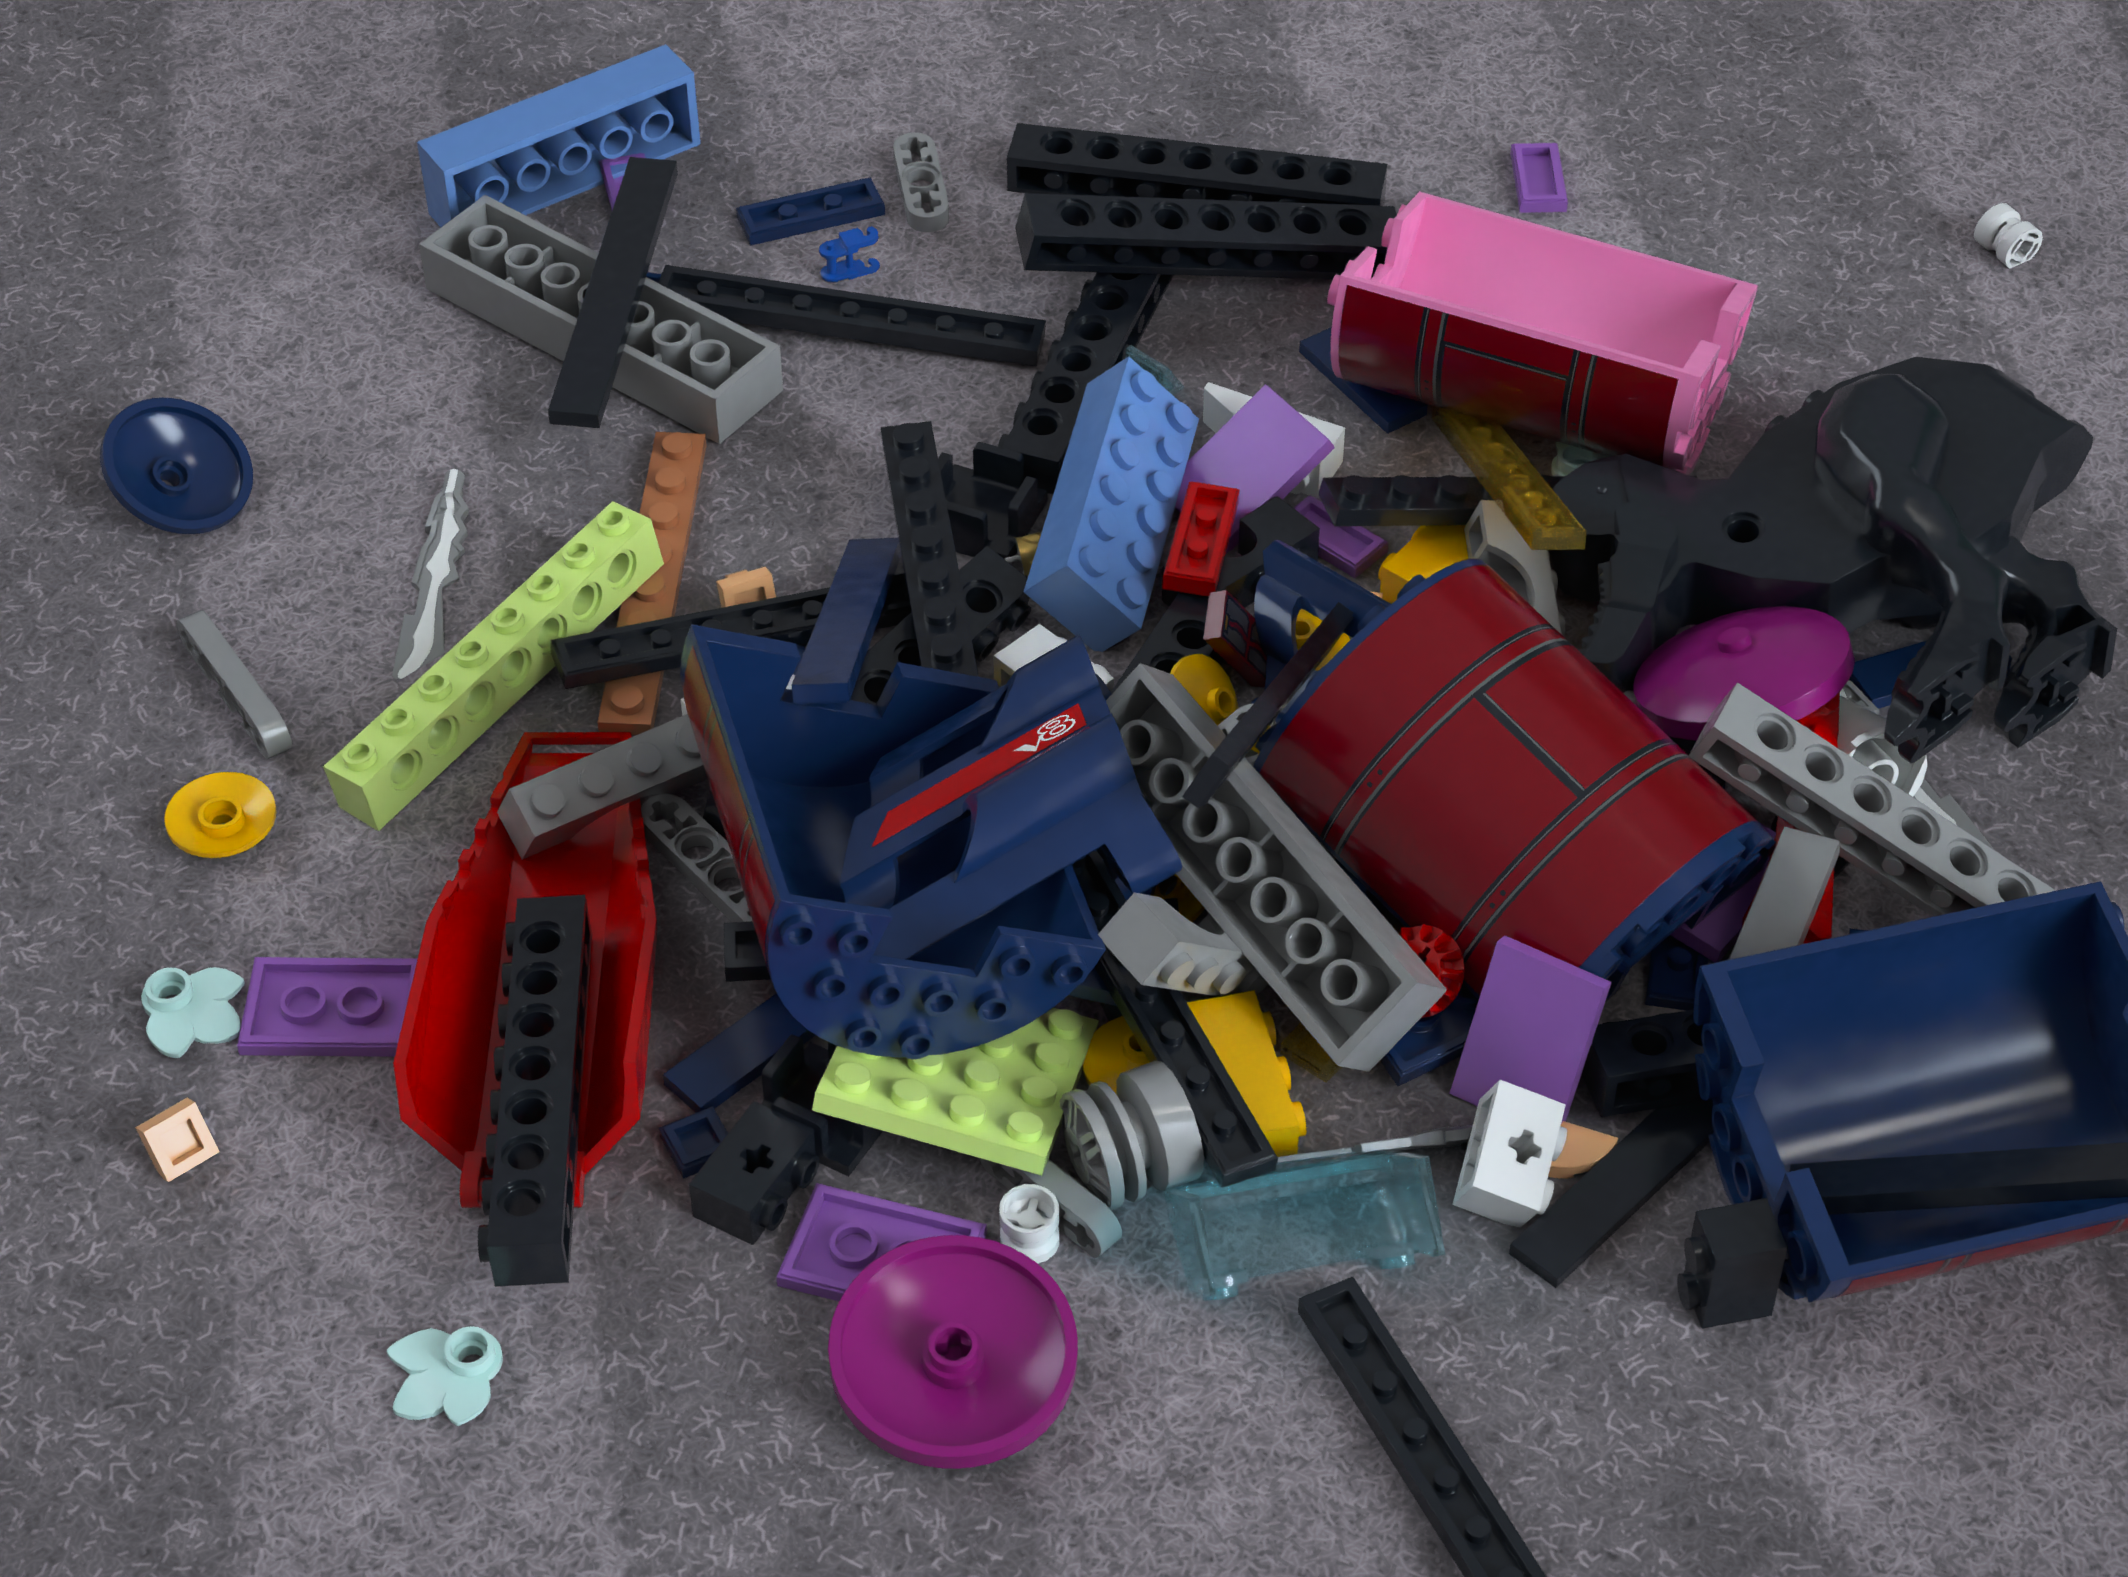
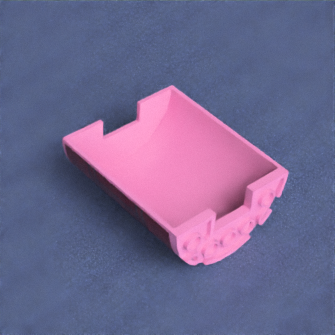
[1327,192,1758,475]

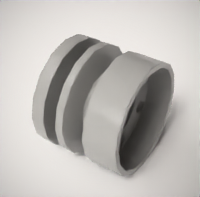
[1060,1061,1204,1211]

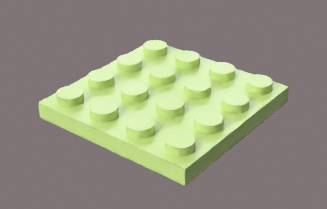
[812,1008,1099,1176]

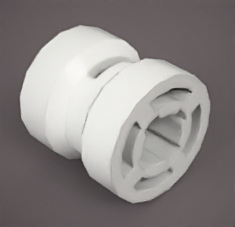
[1974,203,2043,268]
[999,1184,1059,1263]

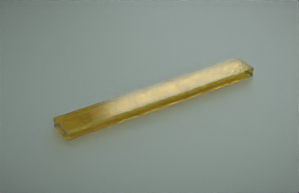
[1432,406,1586,550]

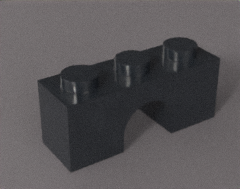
[1162,496,1320,608]

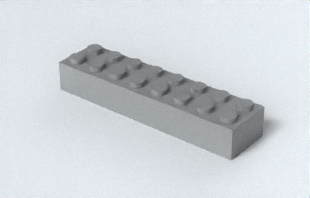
[419,195,783,444]
[1106,663,1447,1072]

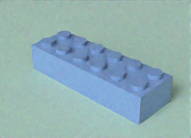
[417,44,701,227]
[1023,356,1199,652]

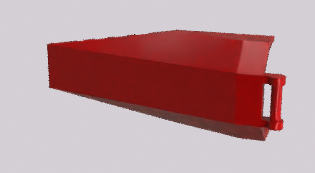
[393,732,657,1208]

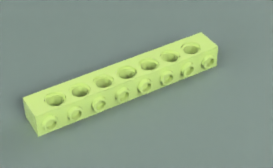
[323,501,664,831]

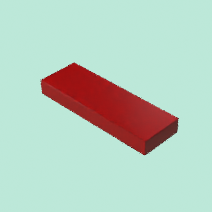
[1162,481,1240,597]

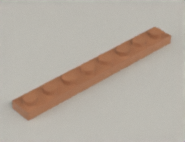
[598,432,707,735]

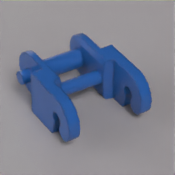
[819,227,880,282]

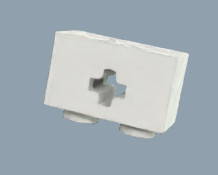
[1453,1080,1567,1228]

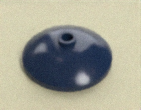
[100,398,253,534]

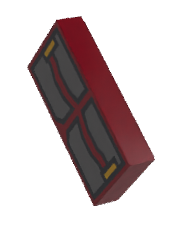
[1203,590,1267,687]

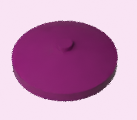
[1633,606,1855,741]
[828,1235,1078,1469]

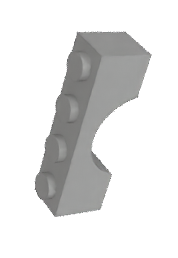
[1464,500,1565,636]
[497,714,708,860]
[1098,892,1268,996]

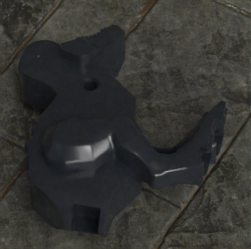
[1549,357,2117,764]

